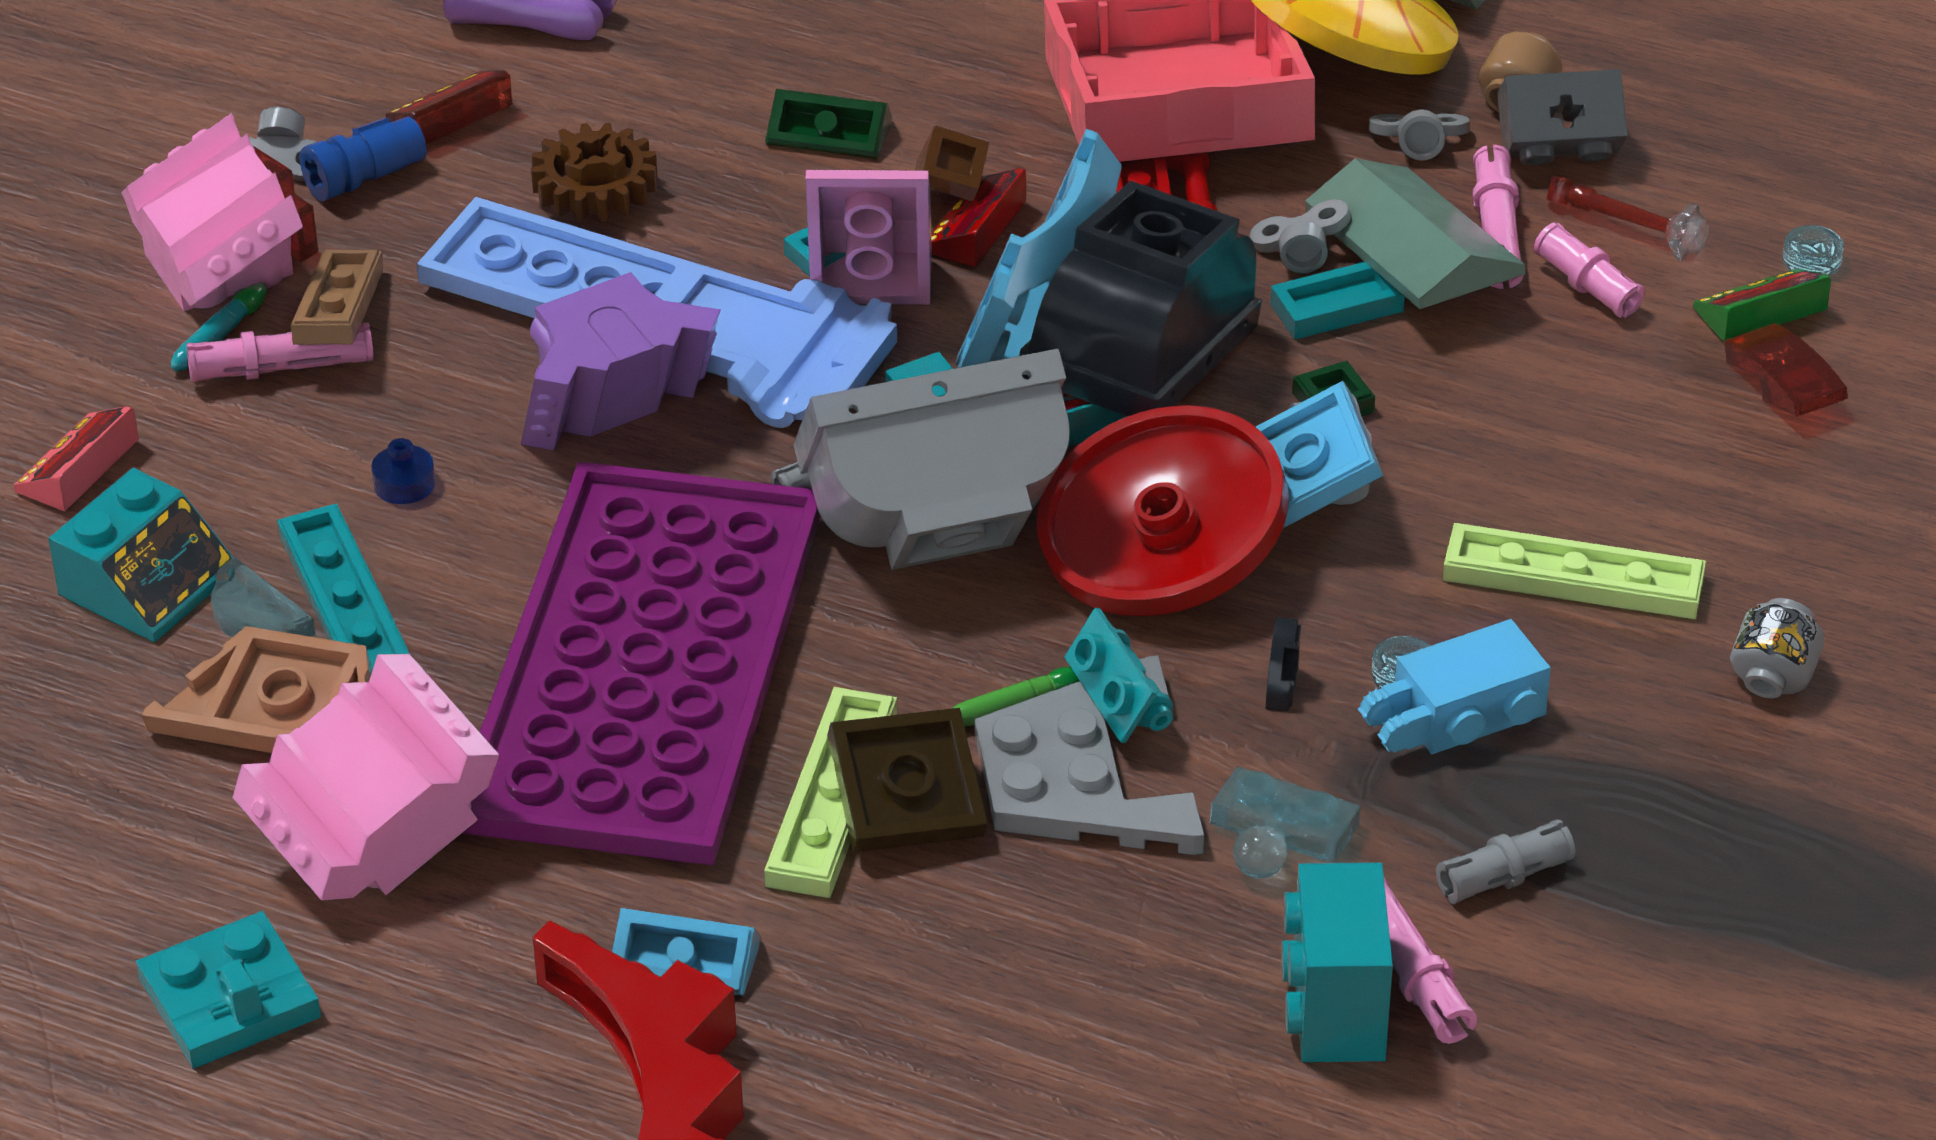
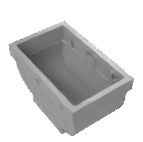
[793,348,1070,570]

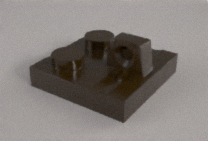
[827,708,988,852]

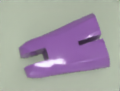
[443,0,617,40]

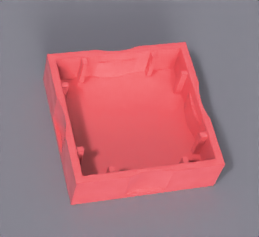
[1044,0,1315,162]

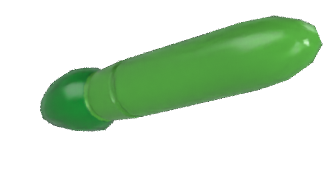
[951,666,1080,727]

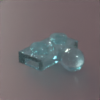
[1210,766,1361,879]

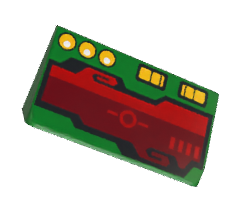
[1693,269,1831,343]

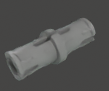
[1436,819,1576,904]

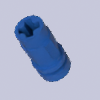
[300,117,427,202]

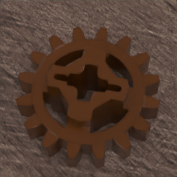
[531,123,658,222]

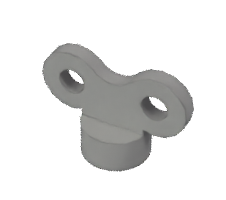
[249,107,316,182]
[1369,109,1470,160]
[1250,199,1351,273]

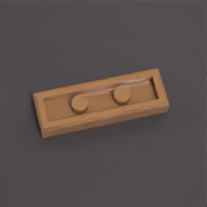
[291,250,383,345]

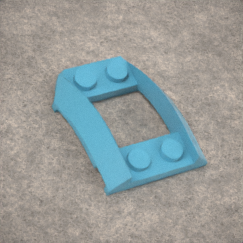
[955,129,1122,368]

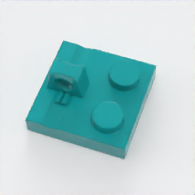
[136,911,321,1069]

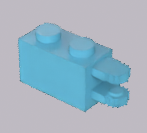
[1357,619,1551,755]

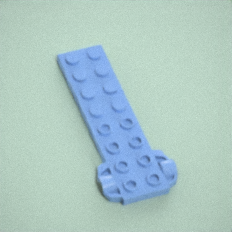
[417,197,897,428]

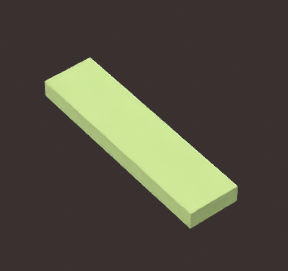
[1443,523,1706,619]
[764,687,898,898]

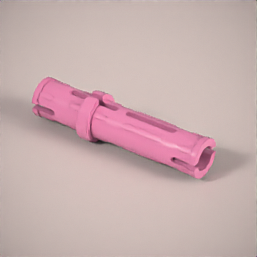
[1473,145,1523,289]
[186,322,373,382]
[1384,877,1478,1044]

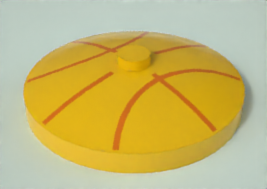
[1251,0,1459,74]

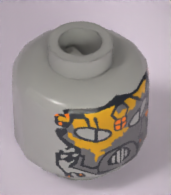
[1730,598,1825,698]

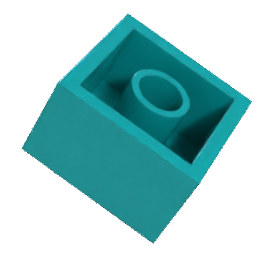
[1281,863,1393,1062]

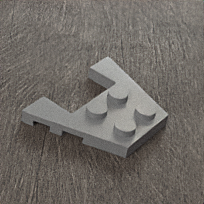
[975,655,1204,855]

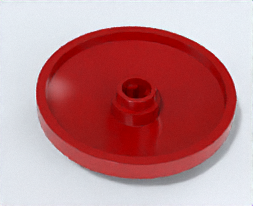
[1036,405,1289,616]

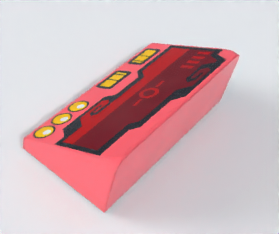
[14,406,139,512]

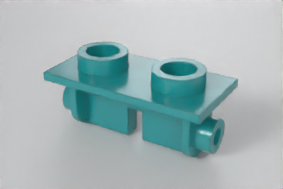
[1064,607,1174,743]

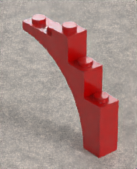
[532,920,744,1140]

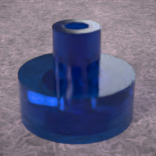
[371,438,436,504]

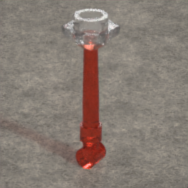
[1546,176,1709,261]

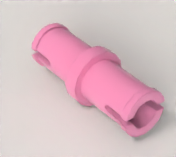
[1534,223,1645,318]

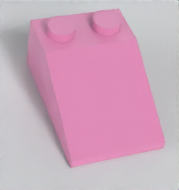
[806,170,932,305]

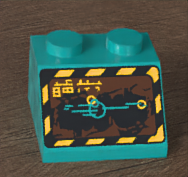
[48,467,238,643]

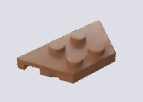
[142,626,372,753]

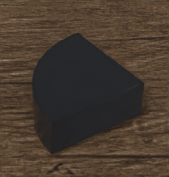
[1265,617,1301,711]

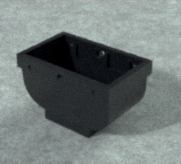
[1019,181,1262,417]

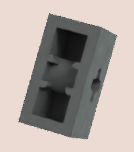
[1497,69,1628,165]

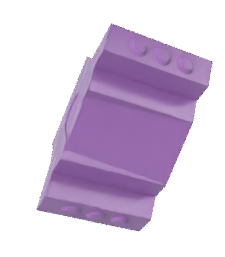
[521,272,721,450]

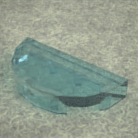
[211,556,315,637]

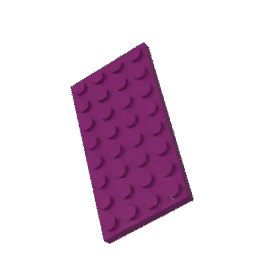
[462,462,821,866]

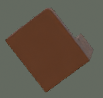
[914,125,989,202]

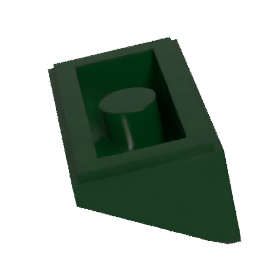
[765,89,892,159]

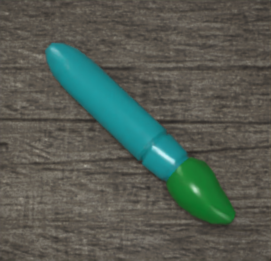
[170,282,267,372]

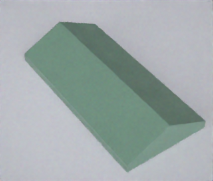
[1305,158,1525,309]

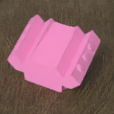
[122,113,303,311]
[232,654,499,900]

